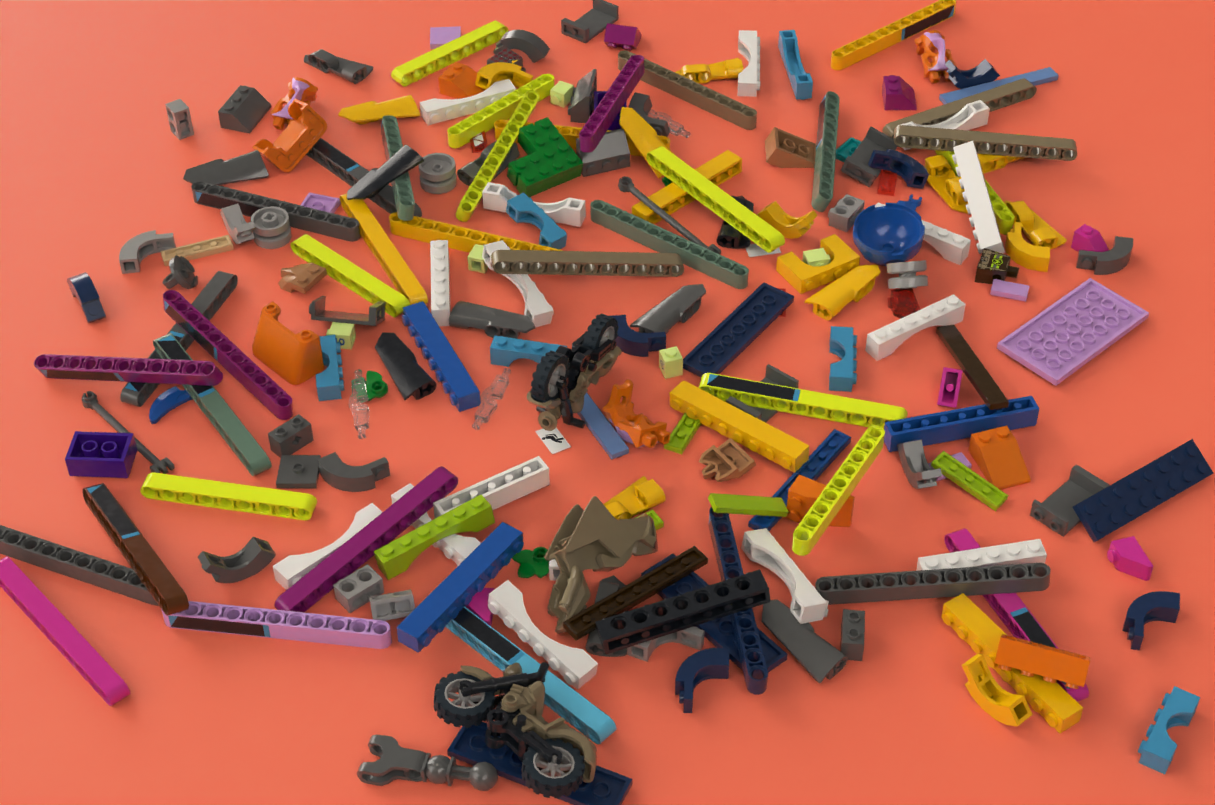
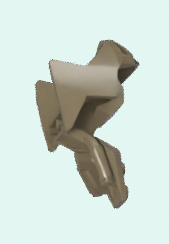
[544,496,658,634]

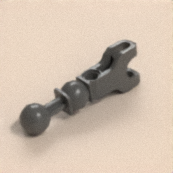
[357,735,498,791]

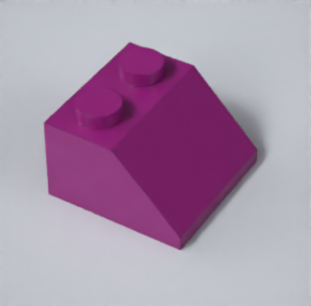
[604,23,642,50]
[882,75,917,110]

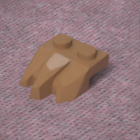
[278,263,327,294]
[699,438,756,482]

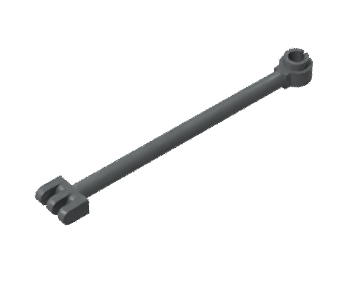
[618,176,721,254]
[82,391,175,474]

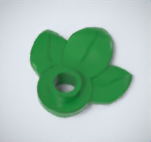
[352,371,388,402]
[512,547,549,578]

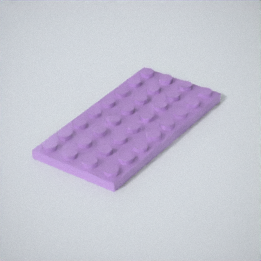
[997,278,1149,386]

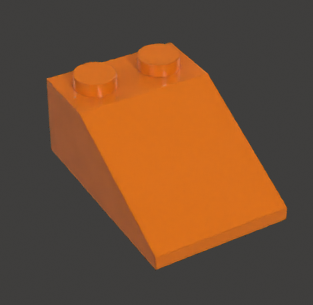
[438,62,485,99]
[968,426,1031,490]
[786,475,855,527]

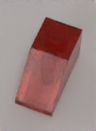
[887,288,920,319]

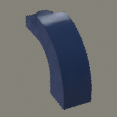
[945,59,1000,89]
[868,149,929,189]
[67,272,106,323]
[610,315,666,357]
[1122,591,1180,650]
[675,648,729,713]

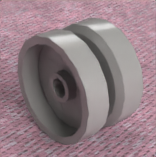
[418,153,457,194]
[251,206,292,249]
[886,260,928,290]

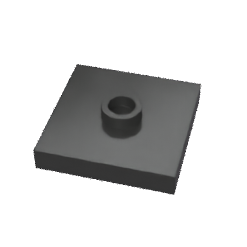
[276,455,321,488]

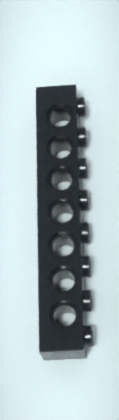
[595,570,770,654]

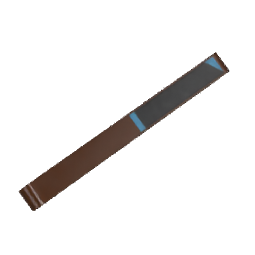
[83,483,189,616]

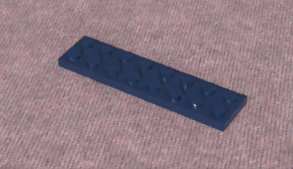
[683,283,794,377]
[1072,439,1213,542]
[641,554,788,672]
[447,722,632,805]

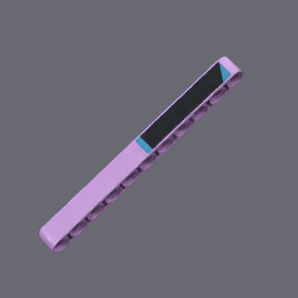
[161,601,392,649]

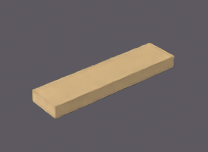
[160,235,234,266]

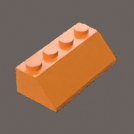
[994,634,1090,689]

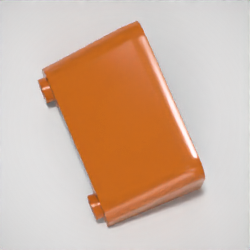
[252,99,328,172]
[252,301,324,385]

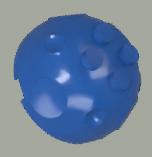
[853,203,925,266]

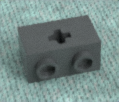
[268,414,314,458]
[840,609,865,661]

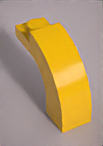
[475,62,533,90]
[757,201,818,239]
[1005,222,1050,272]
[962,654,1033,726]

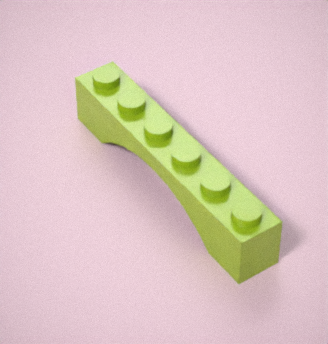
[374,495,495,580]

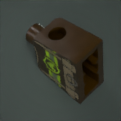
[975,248,1019,284]

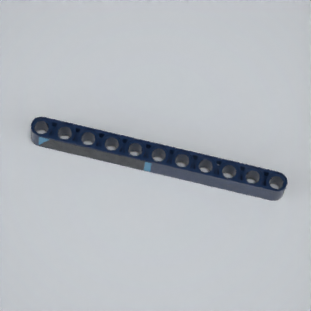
[708,507,768,695]

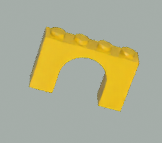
[776,234,860,294]

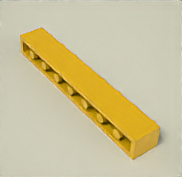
[632,150,742,224]
[669,380,809,473]
[941,593,1083,734]

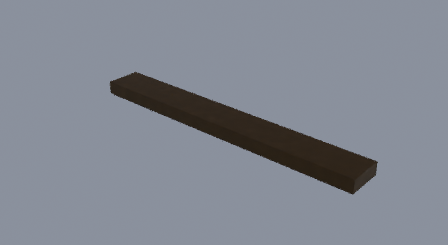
[936,325,1009,410]
[563,546,708,641]

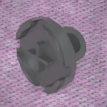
[163,256,198,289]

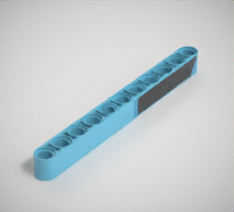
[445,606,617,744]

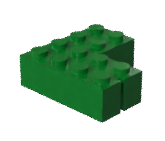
[507,117,583,197]

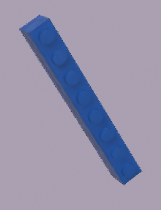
[401,301,481,412]
[884,396,1039,452]
[397,522,524,653]

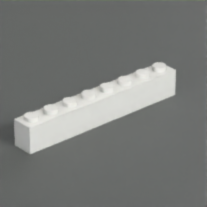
[952,141,1005,254]

